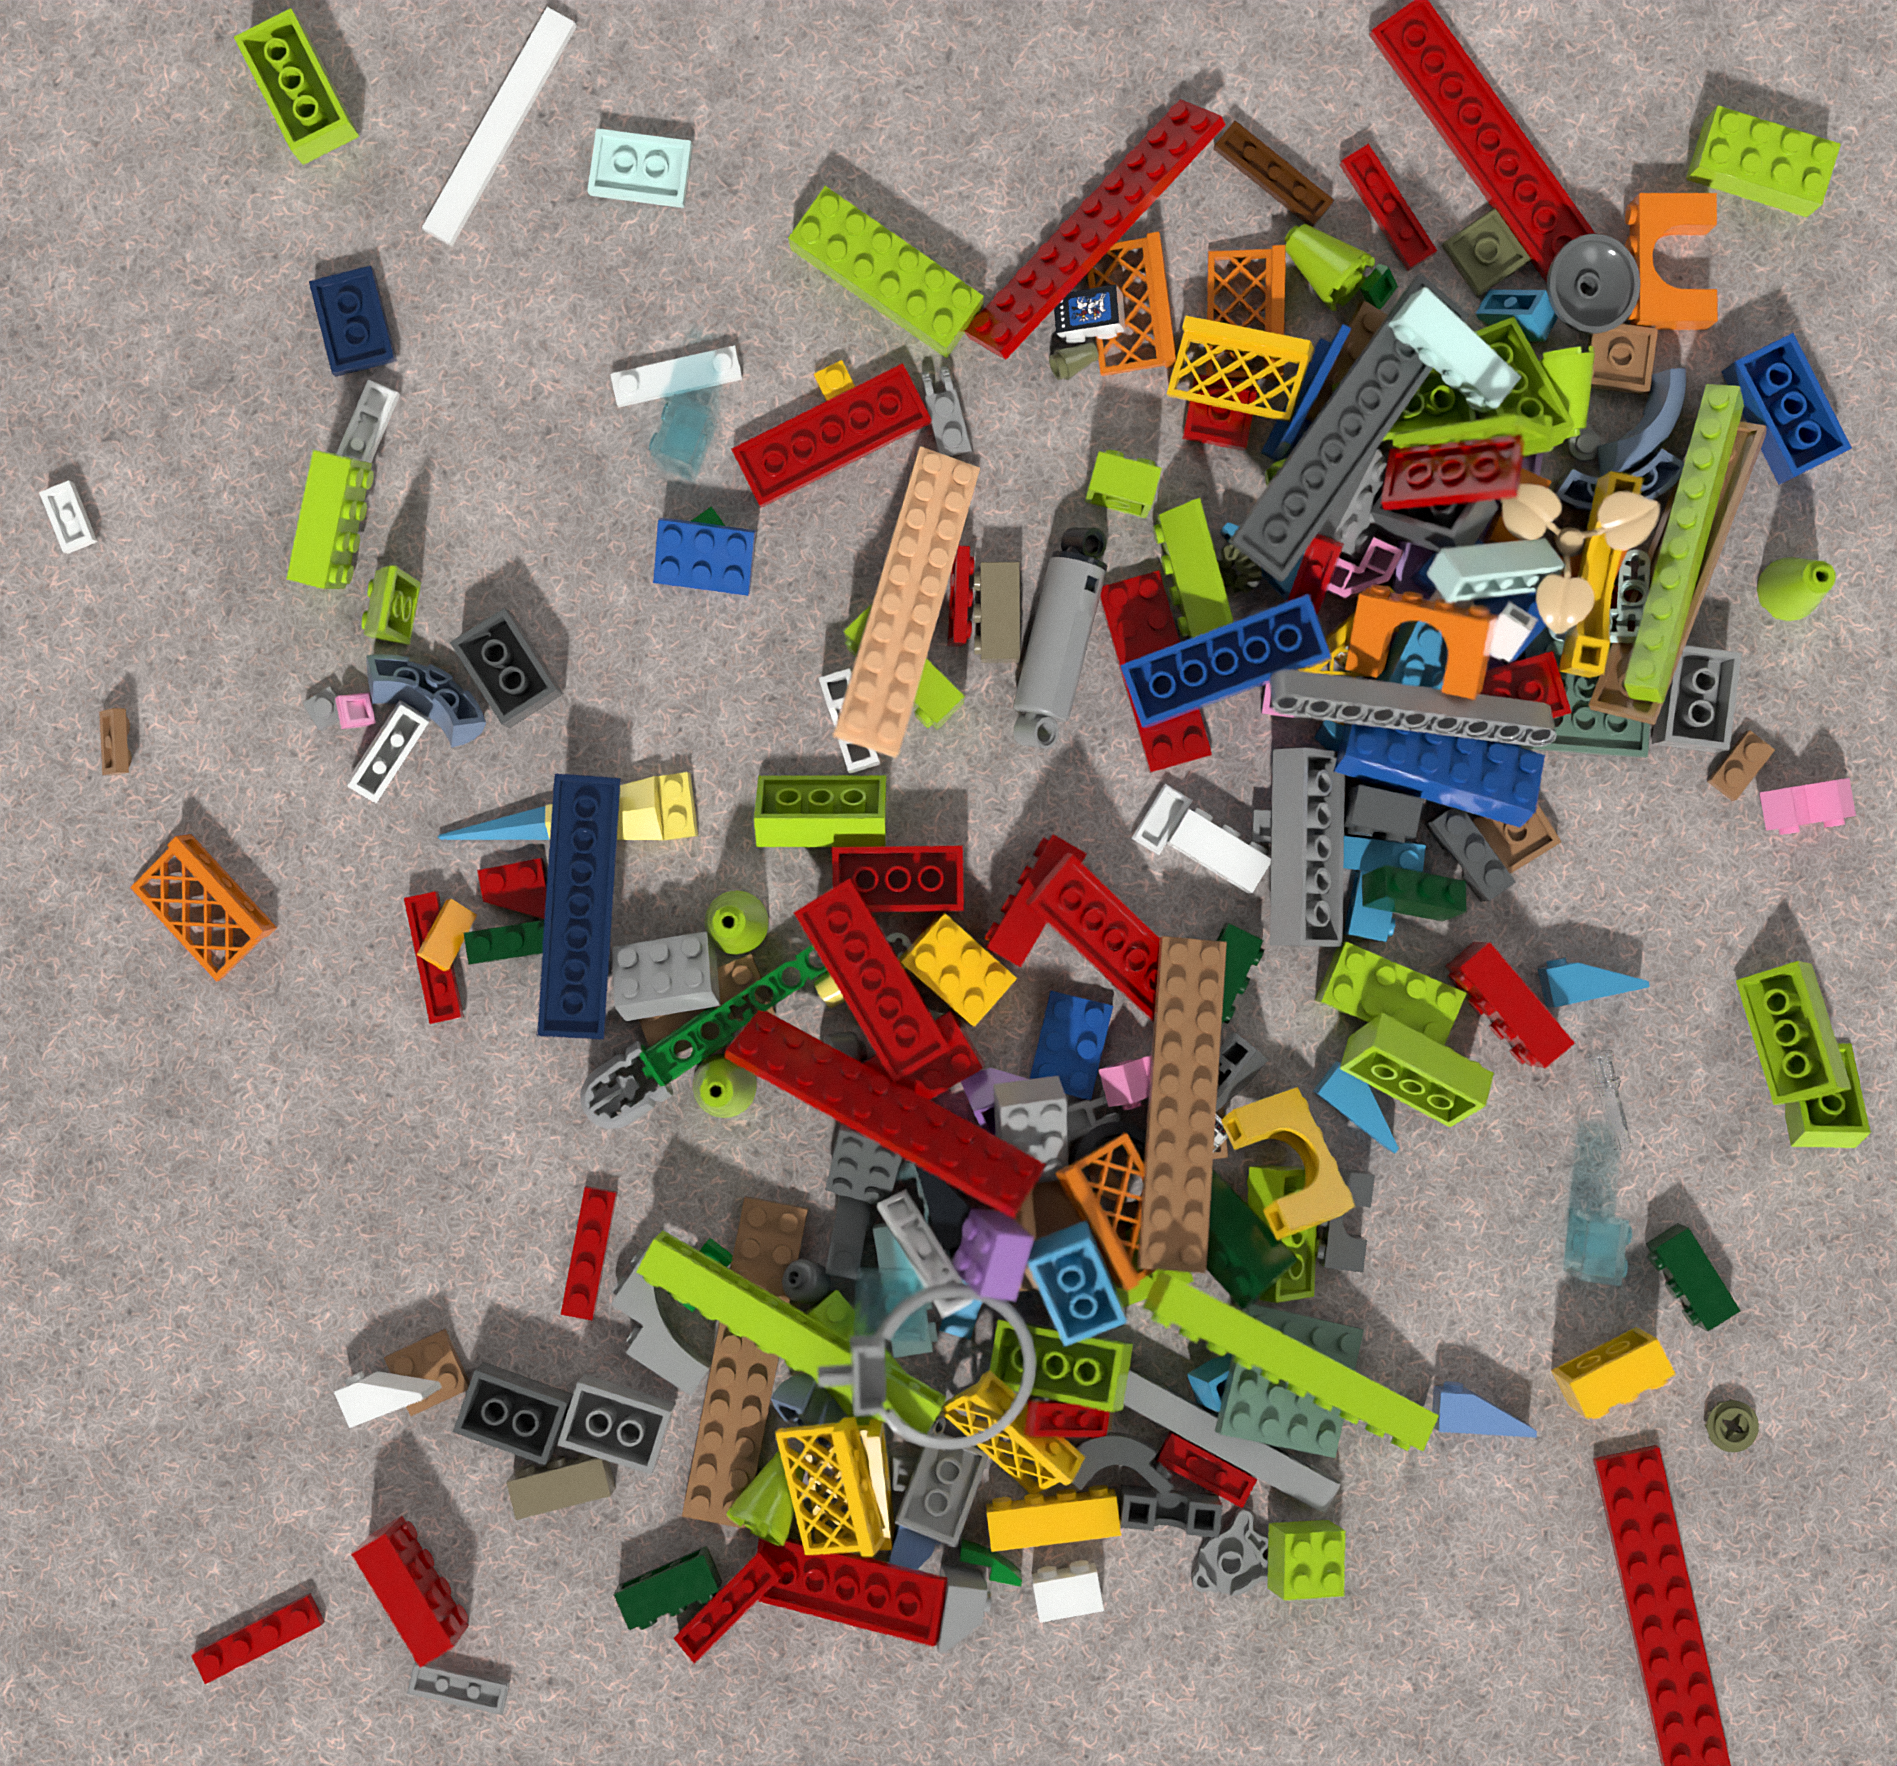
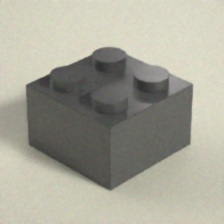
[1344,785,1424,843]

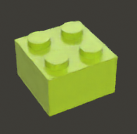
[1085,449,1162,518]
[1267,1520,1346,1601]

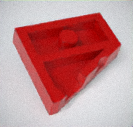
[477,858,547,919]

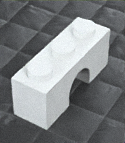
[1429,588,1538,662]
[819,668,880,774]

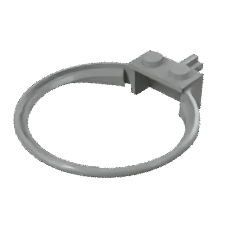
[818,1283,1036,1449]

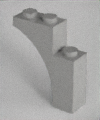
[611,1246,712,1396]

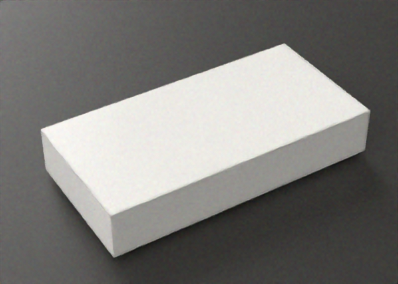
[1131,784,1193,855]

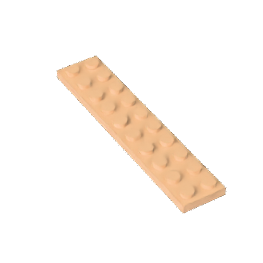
[833,446,980,757]

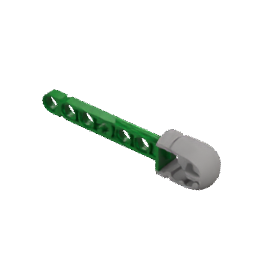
[580,945,827,1129]

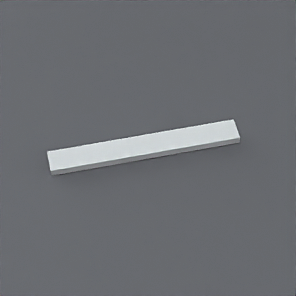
[422,7,577,246]

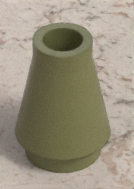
[1049,342,1099,380]

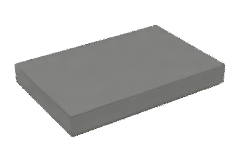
[894,1433,989,1548]

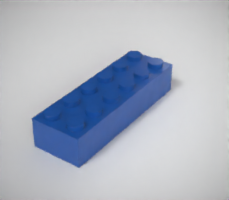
[1120,594,1332,728]
[1334,722,1545,828]

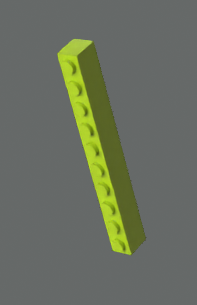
[1624,384,1744,703]
[636,1230,946,1435]
[1142,1271,1439,1452]

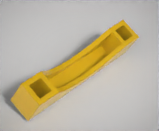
[1559,471,1643,678]

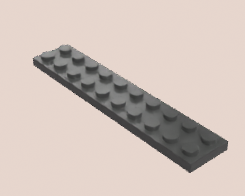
[1229,273,1470,582]

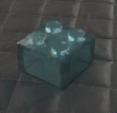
[649,395,718,483]
[1563,1206,1632,1286]
[853,1267,927,1341]

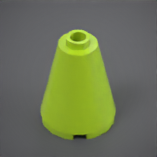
[1285,224,1375,311]
[1539,346,1595,439]
[1756,557,1836,621]
[705,890,769,954]
[692,1054,757,1118]
[726,1450,806,1546]

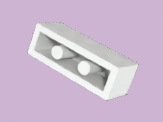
[347,700,429,803]
[1166,808,1271,893]

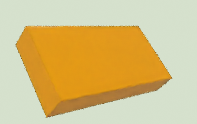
[417,898,477,971]

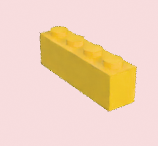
[986,1485,1121,1552]

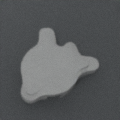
[1191,1507,1268,1596]

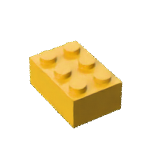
[899,912,1017,1027]
[1551,1327,1676,1420]

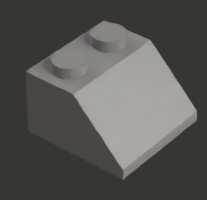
[936,1565,992,1653]

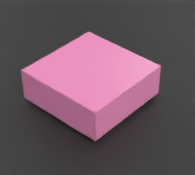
[335,692,376,729]

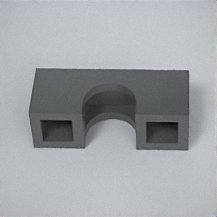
[1424,806,1516,902]
[1315,1168,1375,1273]
[1118,1484,1223,1538]

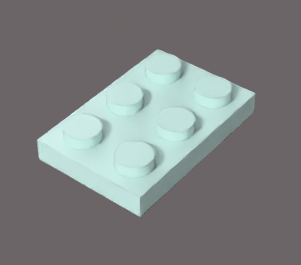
[587,128,693,208]

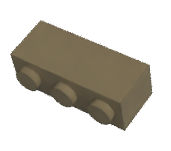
[974,562,1020,663]
[506,1452,616,1520]

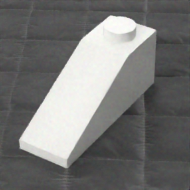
[334,1371,442,1428]

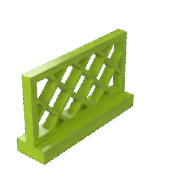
[1393,414,1553,455]

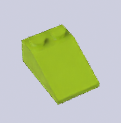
[361,565,421,645]
[1785,1043,1871,1148]

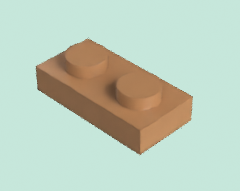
[99,708,132,776]
[1707,730,1775,801]

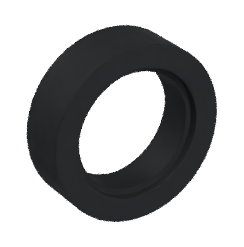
[1068,1122,1146,1224]

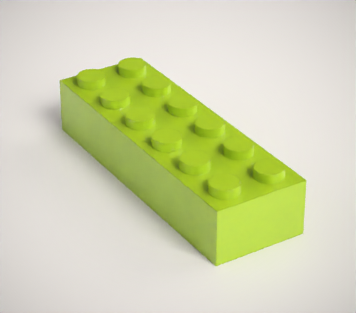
[788,186,984,359]

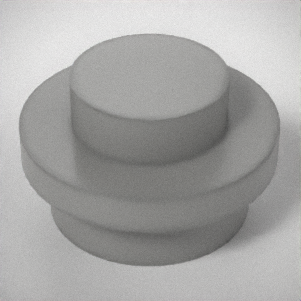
[1568,429,1601,461]

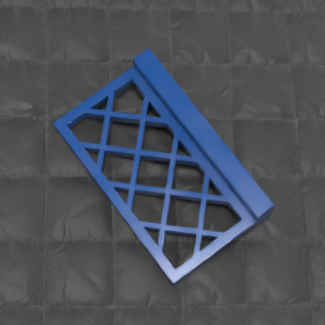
[1260,324,1352,461]

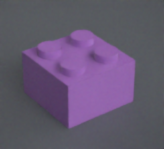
[954,1208,1034,1301]

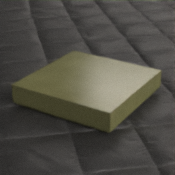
[1441,208,1532,298]

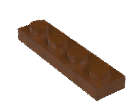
[1213,120,1334,227]

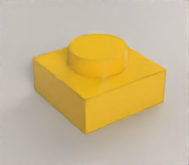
[813,360,855,401]

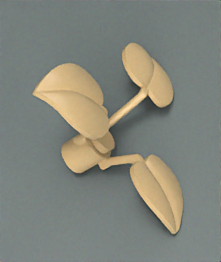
[1501,484,1660,634]

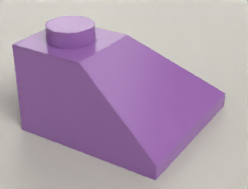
[961,1067,1030,1136]

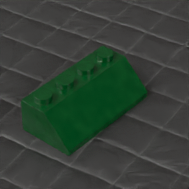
[1206,1168,1299,1309]

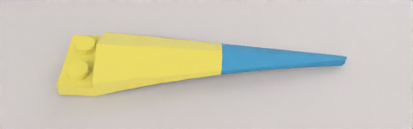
[437,772,698,840]

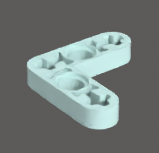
[1548,549,1650,643]

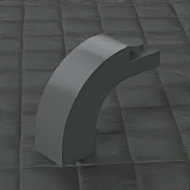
[1072,1432,1175,1497]

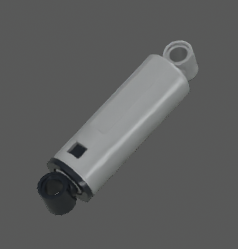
[1013,527,1108,749]

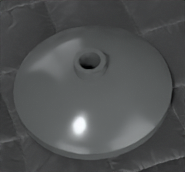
[1547,234,1640,334]

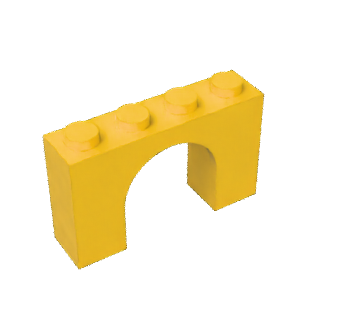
[1221,1087,1355,1240]

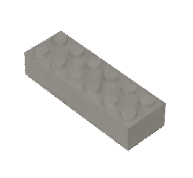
[1269,748,1345,947]

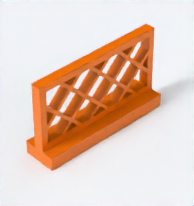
[1087,231,1177,376]
[1206,245,1286,382]
[130,834,277,982]
[1055,1133,1157,1291]

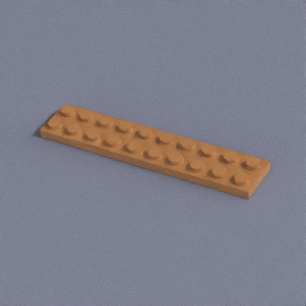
[1589,422,1767,725]
[1137,936,1227,1273]
[682,1196,808,1529]

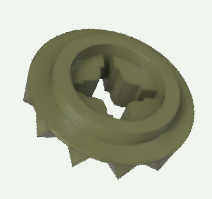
[1216,544,1262,594]
[1704,1399,1759,1453]

